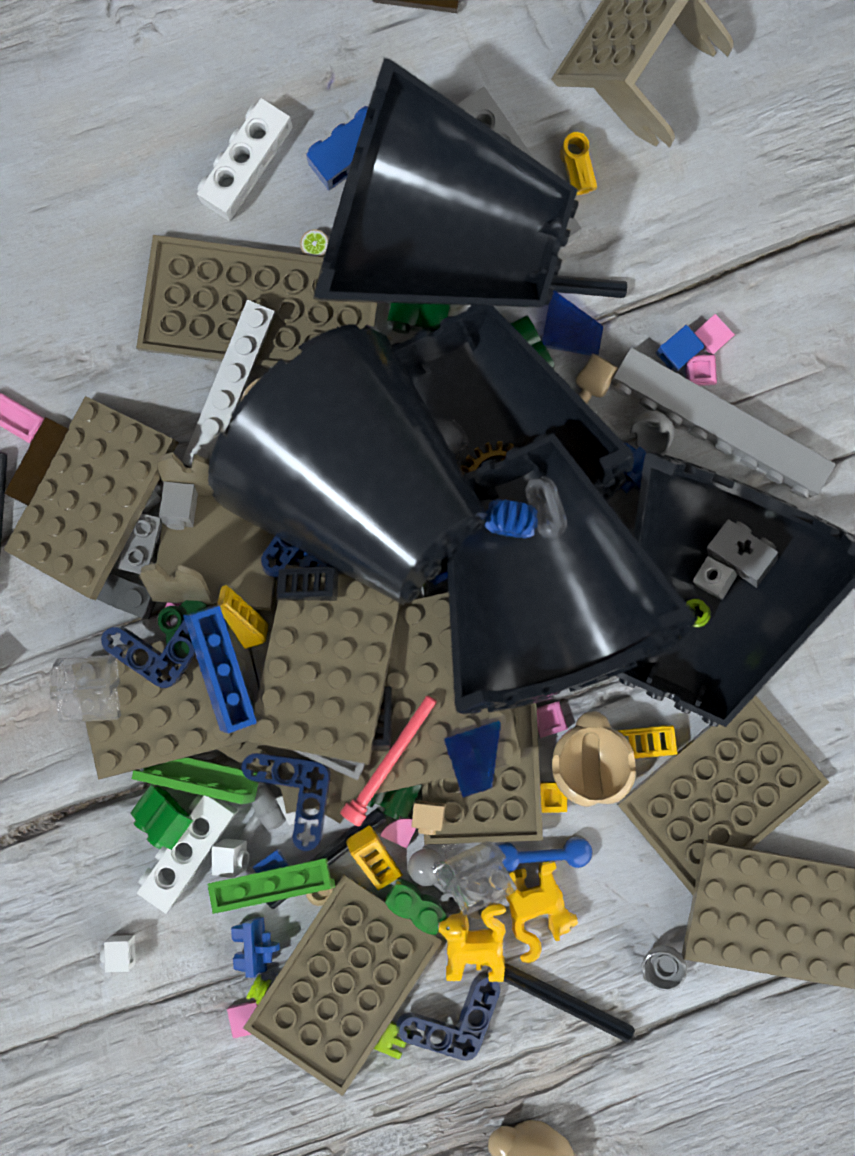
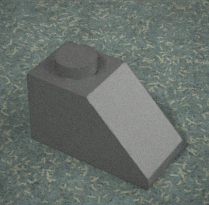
[97,573,156,619]

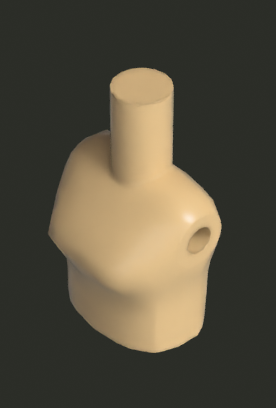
[576,353,619,403]

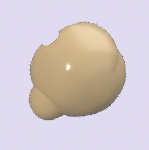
[552,711,636,807]
[488,1120,575,1156]

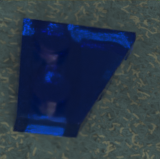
[542,291,604,356]
[444,720,501,798]

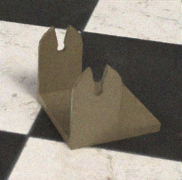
[551,0,734,148]
[140,452,279,611]

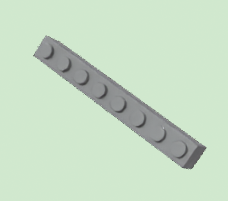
[611,347,836,498]

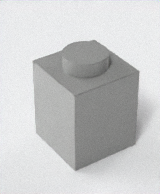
[159,482,198,530]

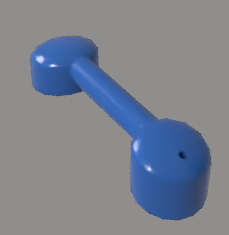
[488,836,593,873]

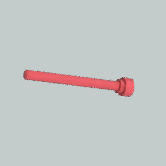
[340,695,436,827]

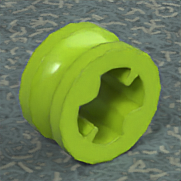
[686,599,711,627]
[246,974,272,1005]

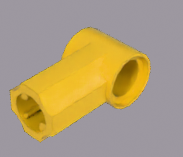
[560,132,597,196]

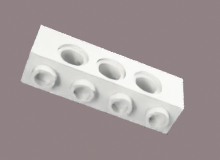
[197,98,293,221]
[137,794,238,913]

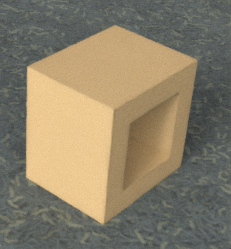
[411,800,446,835]

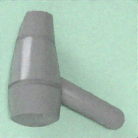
[238,782,286,846]

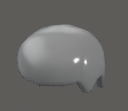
[630,410,675,454]
[640,945,687,992]

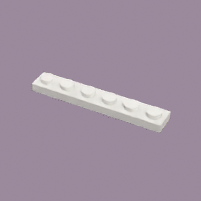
[182,300,276,467]

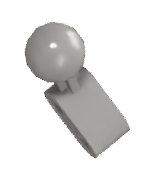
[408,848,503,919]

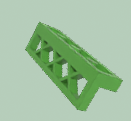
[132,757,258,804]
[207,858,336,914]

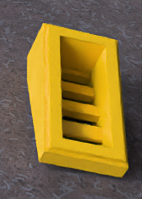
[217,585,268,649]
[616,724,677,759]
[346,826,403,891]

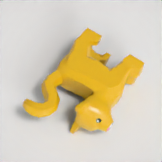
[499,861,578,963]
[438,903,506,982]

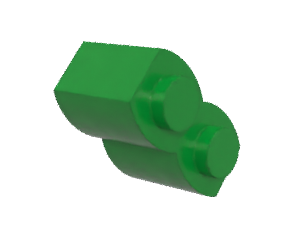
[130,784,193,850]
[385,879,447,935]

